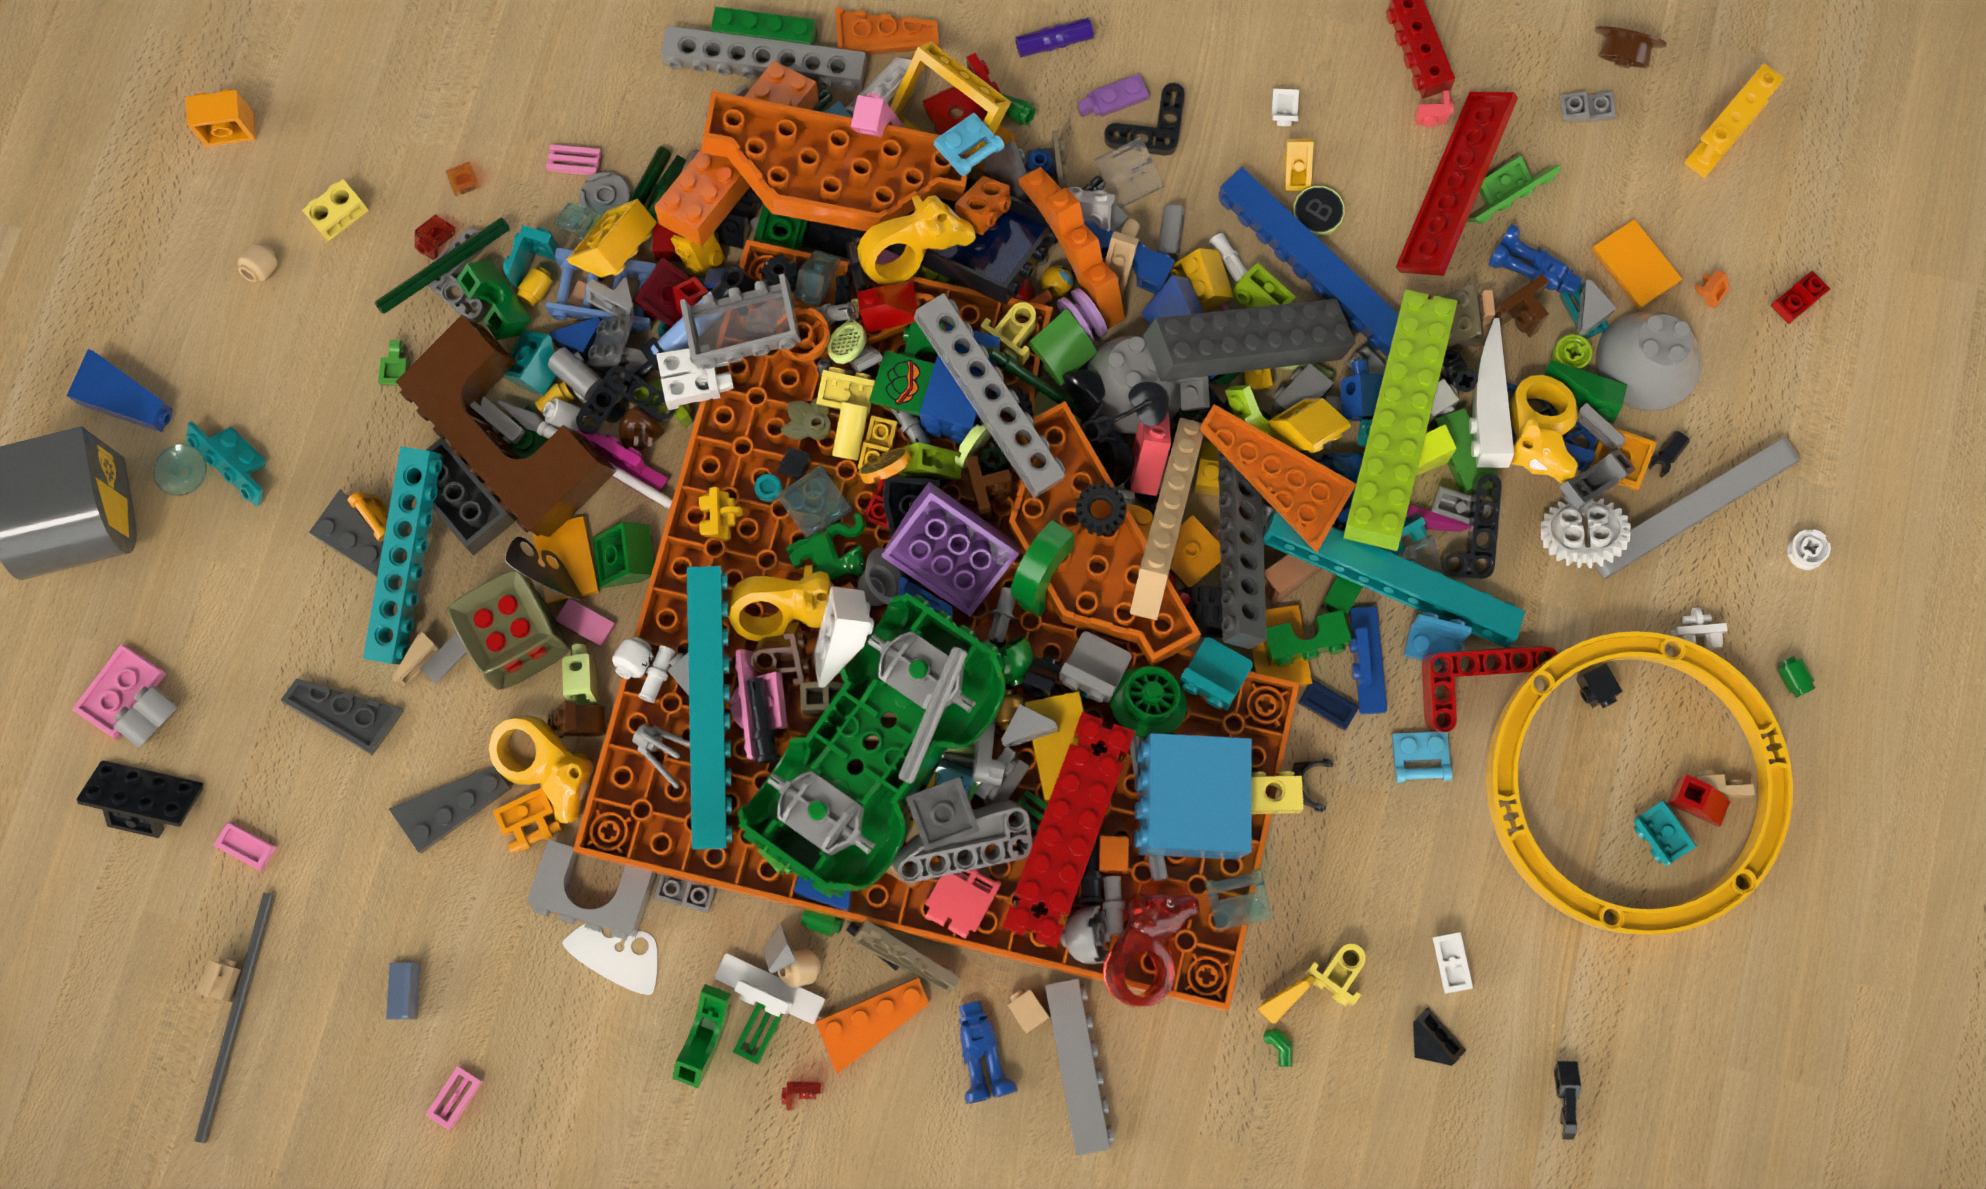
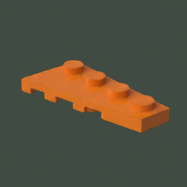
[835,7,939,55]
[815,977,929,1074]

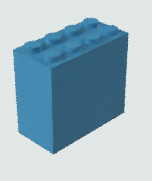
[1134,733,1251,859]

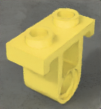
[980,302,1036,365]
[1305,944,1366,1006]

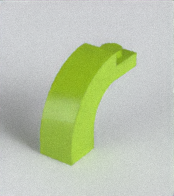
[1225,385,1280,437]

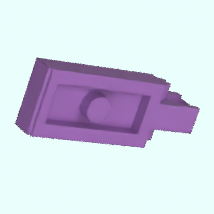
[1077,74,1149,117]

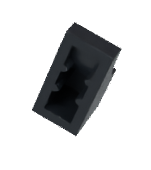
[1023,656,1062,699]

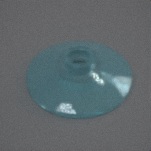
[153,445,207,496]

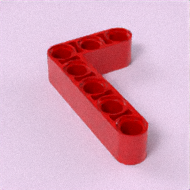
[1422,646,1558,733]

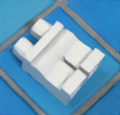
[656,345,734,410]

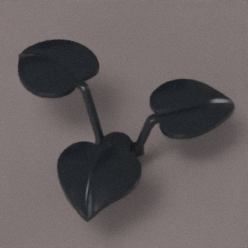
[1063,369,1169,487]

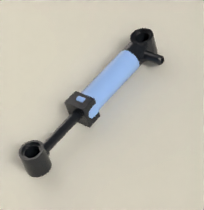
[589,265,757,423]

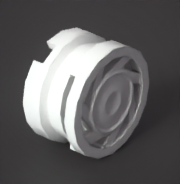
[1787,529,1831,570]

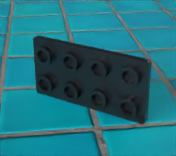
[76,761,204,838]

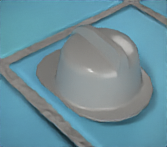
[857,548,901,606]

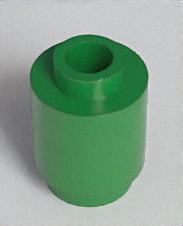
[1777,656,1816,698]
[801,910,844,937]

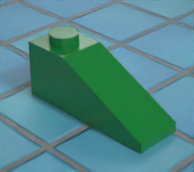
[1544,360,1627,424]

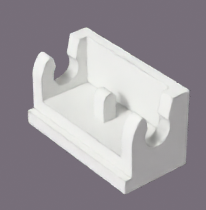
[1433,932,1474,994]

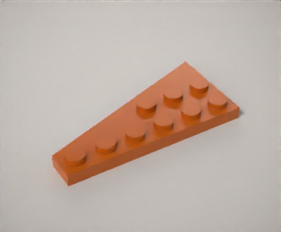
[1199,404,1356,553]

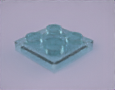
[776,465,852,538]

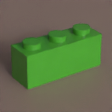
[1431,408,1497,495]

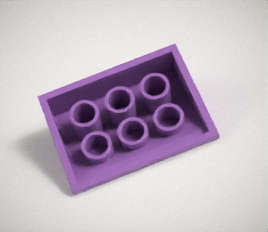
[881,482,1020,616]

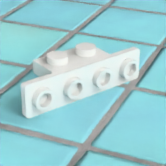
[715,954,825,1024]

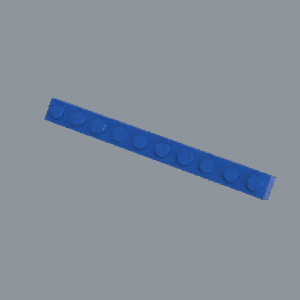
[1218,167,1399,360]

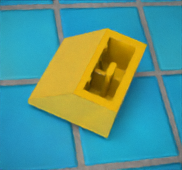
[1168,248,1234,312]
[1268,398,1351,453]

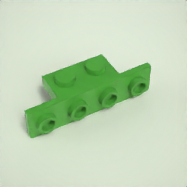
[1467,156,1562,224]

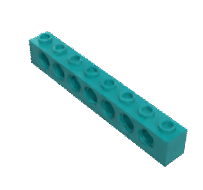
[363,446,442,665]

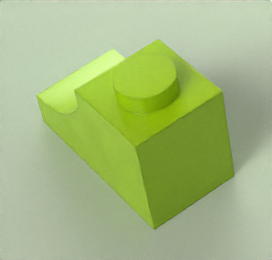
[898,442,962,481]

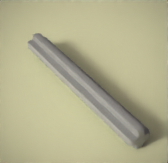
[898,647,967,783]

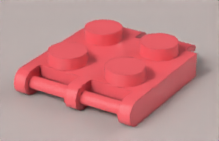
[925,858,1002,939]

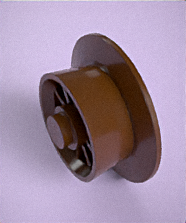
[1595,26,1667,68]

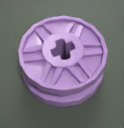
[1057,288,1107,343]

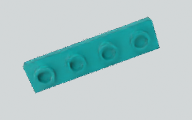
[186,421,266,507]

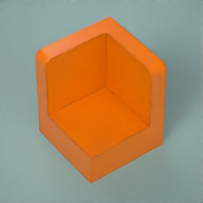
[1099,836,1129,874]

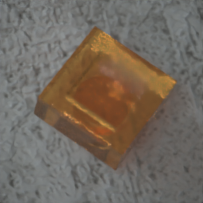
[445,161,480,196]

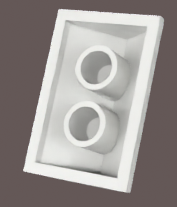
[845,57,925,116]

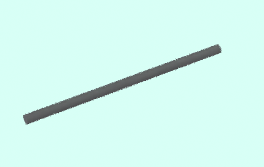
[194,893,274,1143]

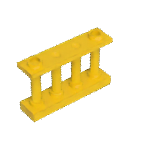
[1684,63,1785,178]

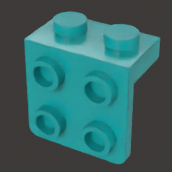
[503,225,559,289]
[1179,637,1253,710]

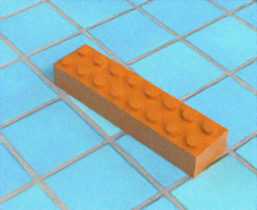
[654,61,819,247]

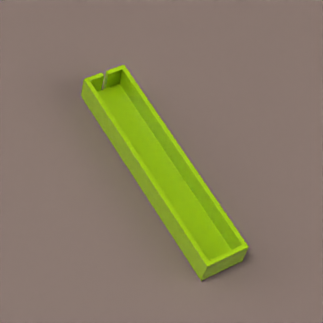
[1343,289,1458,551]

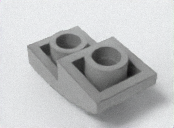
[1560,91,1616,122]
[653,875,715,913]

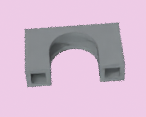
[527,840,657,940]

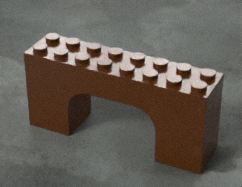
[396,315,616,537]

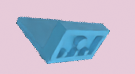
[1403,612,1472,666]

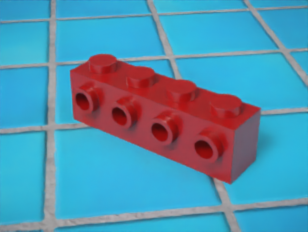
[1386,0,1455,99]

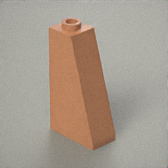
[1264,524,1345,606]

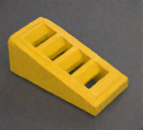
[1258,975,1315,1024]

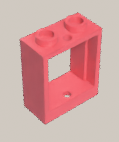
[1130,413,1171,496]

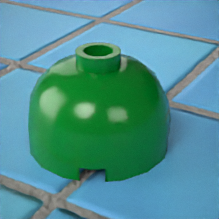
[997,636,1034,687]

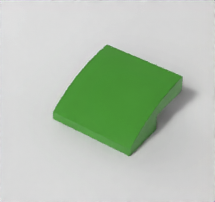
[1027,309,1097,386]

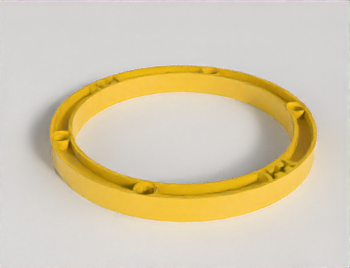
[1486,631,1793,935]

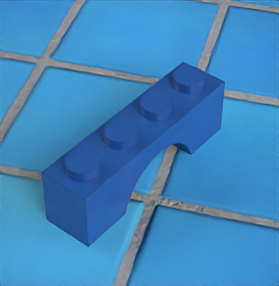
[1065,221,1175,295]

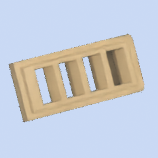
[392,631,440,688]

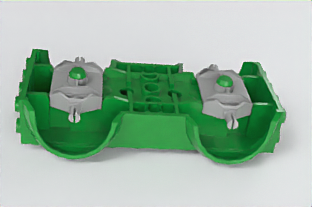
[738,593,1006,899]

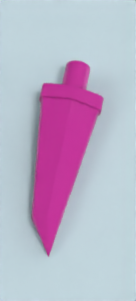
[1405,504,1469,532]

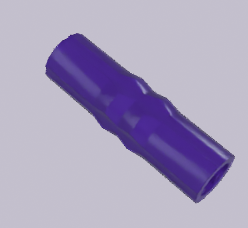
[1015,18,1094,58]

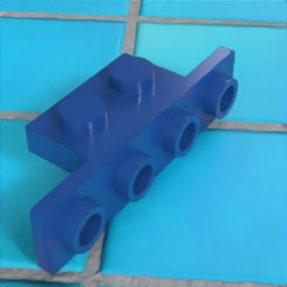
[1349,607,1387,715]

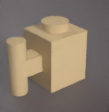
[196,957,242,1002]

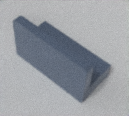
[386,961,420,1020]

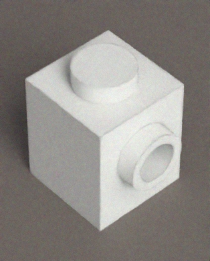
[1428,379,1459,424]

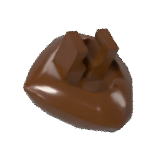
[619,407,665,451]

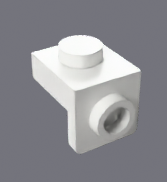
[1271,89,1299,126]

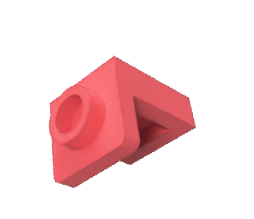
[1415,91,1454,127]

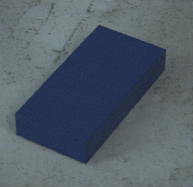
[1298,679,1359,731]

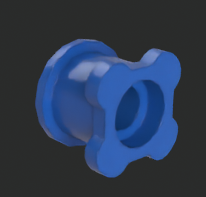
[1024,149,1055,176]

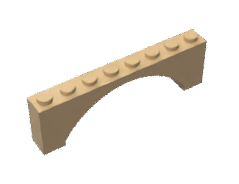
[1130,418,1204,620]

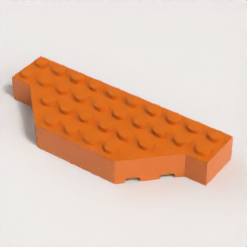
[701,91,971,231]
[1009,401,1201,666]

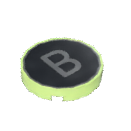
[1293,186,1345,237]

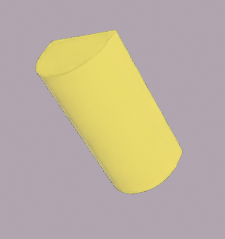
[832,402,869,460]

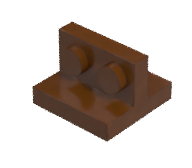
[1491,274,1549,338]
[966,456,1012,522]

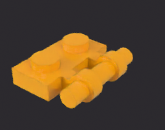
[493,788,562,853]

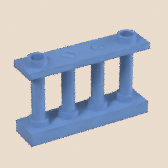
[545,248,656,333]

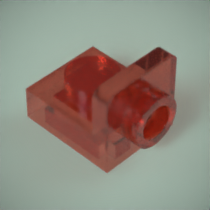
[414,214,455,260]
[781,1082,823,1111]

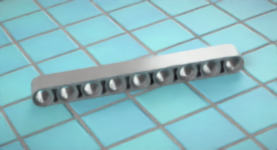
[1593,437,1801,579]

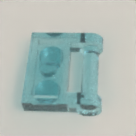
[1205,869,1273,931]

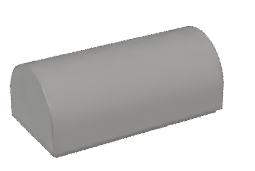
[1157,205,1184,263]
[548,348,603,401]
[1431,486,1490,524]

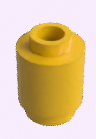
[516,266,553,307]

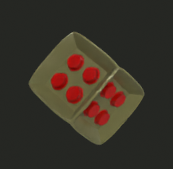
[447,570,569,690]

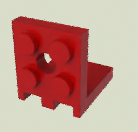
[922,53,1001,135]

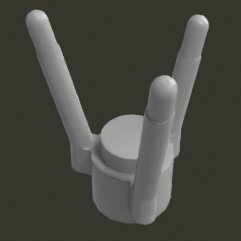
[632,724,690,789]

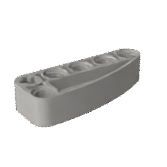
[892,801,1033,882]

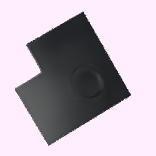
[714,201,755,249]

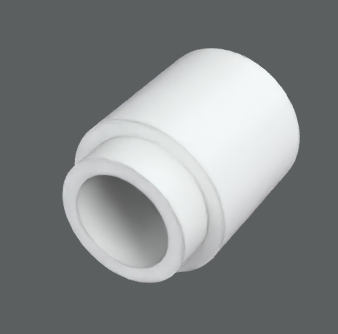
[543,398,585,431]

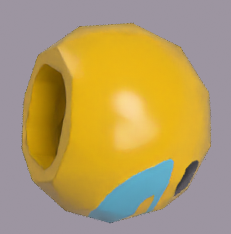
[1041,265,1073,297]

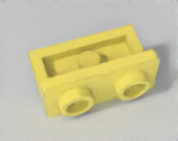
[816,367,875,416]

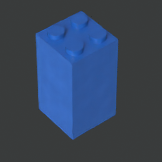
[919,324,1000,444]

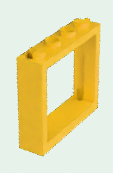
[890,41,1011,177]

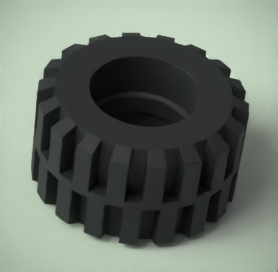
[1179,586,1223,638]

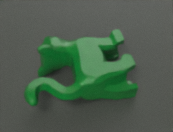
[786,513,866,582]

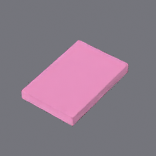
[72,643,167,740]

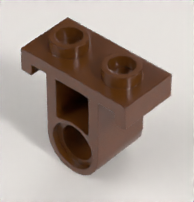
[751,622,812,684]
[547,702,607,739]

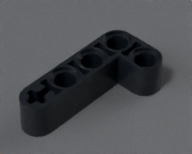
[1439,472,1502,579]

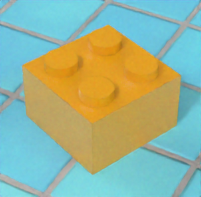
[185,89,256,147]

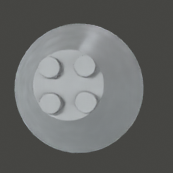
[1596,310,1703,411]
[1083,335,1181,434]

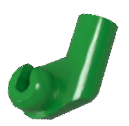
[1263,1028,1292,1067]

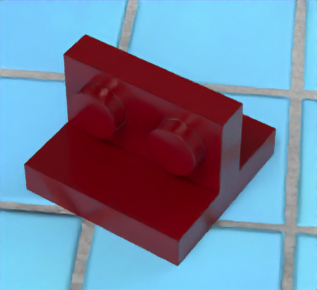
[632,257,690,328]

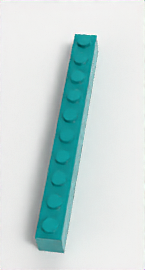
[1263,509,1525,648]
[687,566,733,849]

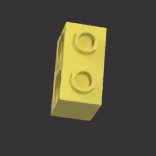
[302,179,369,241]

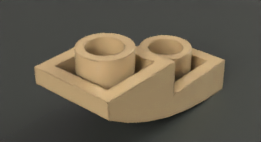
[1694,770,1755,799]

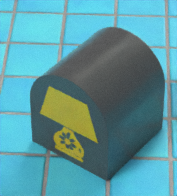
[0,426,137,580]

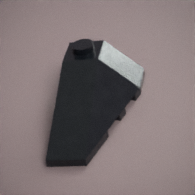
[883,476,940,589]

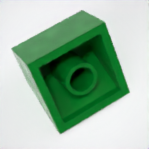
[593,522,655,588]

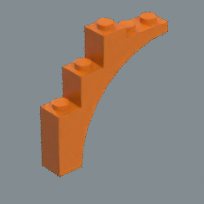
[1018,167,1125,330]

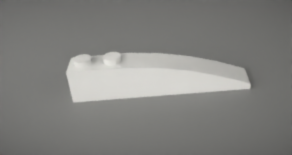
[1469,318,1514,468]

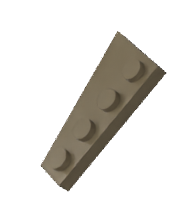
[851,920,960,993]

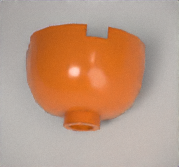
[777,307,831,363]

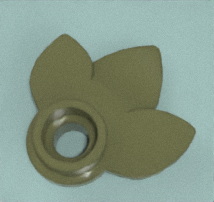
[781,398,831,440]

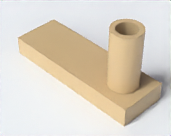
[1105,219,1140,300]

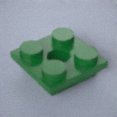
[753,205,808,251]

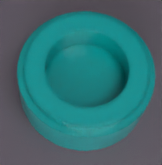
[754,474,782,502]

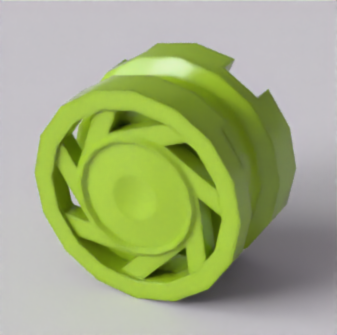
[1551,334,1593,370]

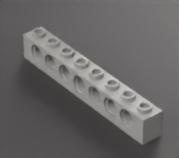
[661,26,867,92]
[914,293,1066,499]

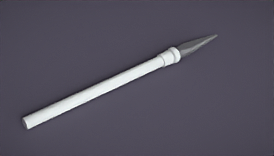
[497,400,673,510]

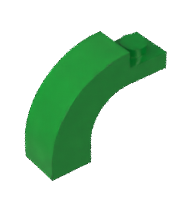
[1010,520,1074,617]
[672,984,731,1088]

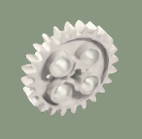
[1540,498,1631,568]

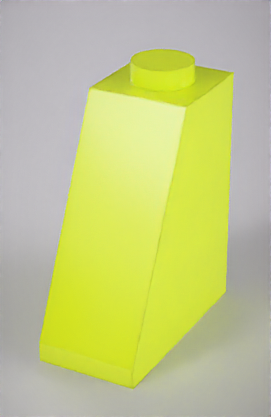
[1416,424,1457,476]

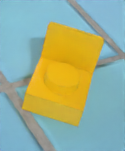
[1283,138,1313,191]

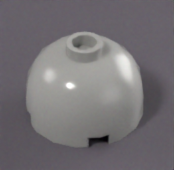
[1061,905,1111,964]

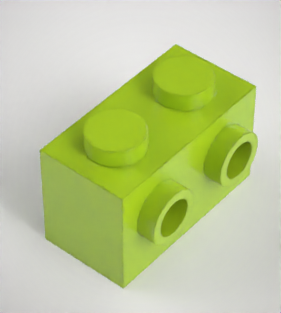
[1232,263,1296,308]

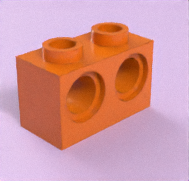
[955,176,1011,235]

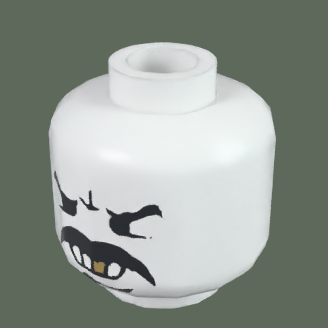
[612,637,654,679]

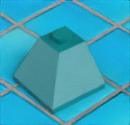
[502,330,556,395]

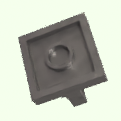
[906,777,980,851]

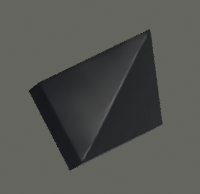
[1413,1007,1466,1066]

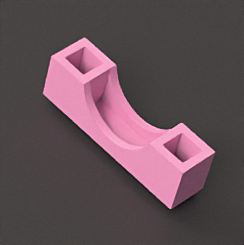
[851,93,903,137]

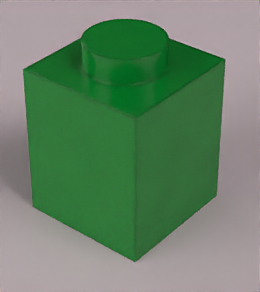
[1321,576,1363,617]

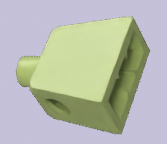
[562,644,601,706]

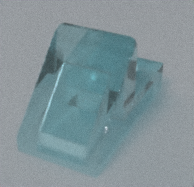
[554,203,600,240]

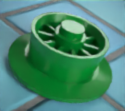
[1110,666,1187,738]

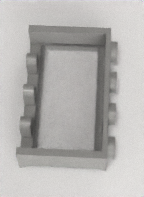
[680,274,802,369]

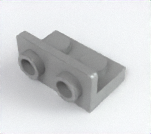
[975,747,1029,806]

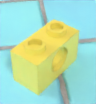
[1251,771,1304,815]

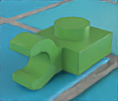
[378,340,409,386]

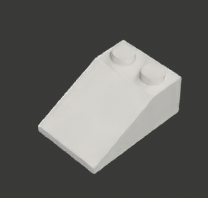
[813,586,873,688]

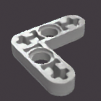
[428,229,485,322]

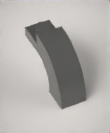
[1560,449,1636,510]

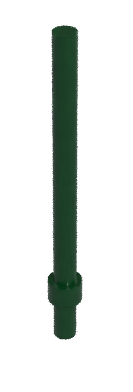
[987,346,1091,422]

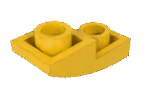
[858,415,899,469]

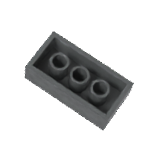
[417,438,515,556]

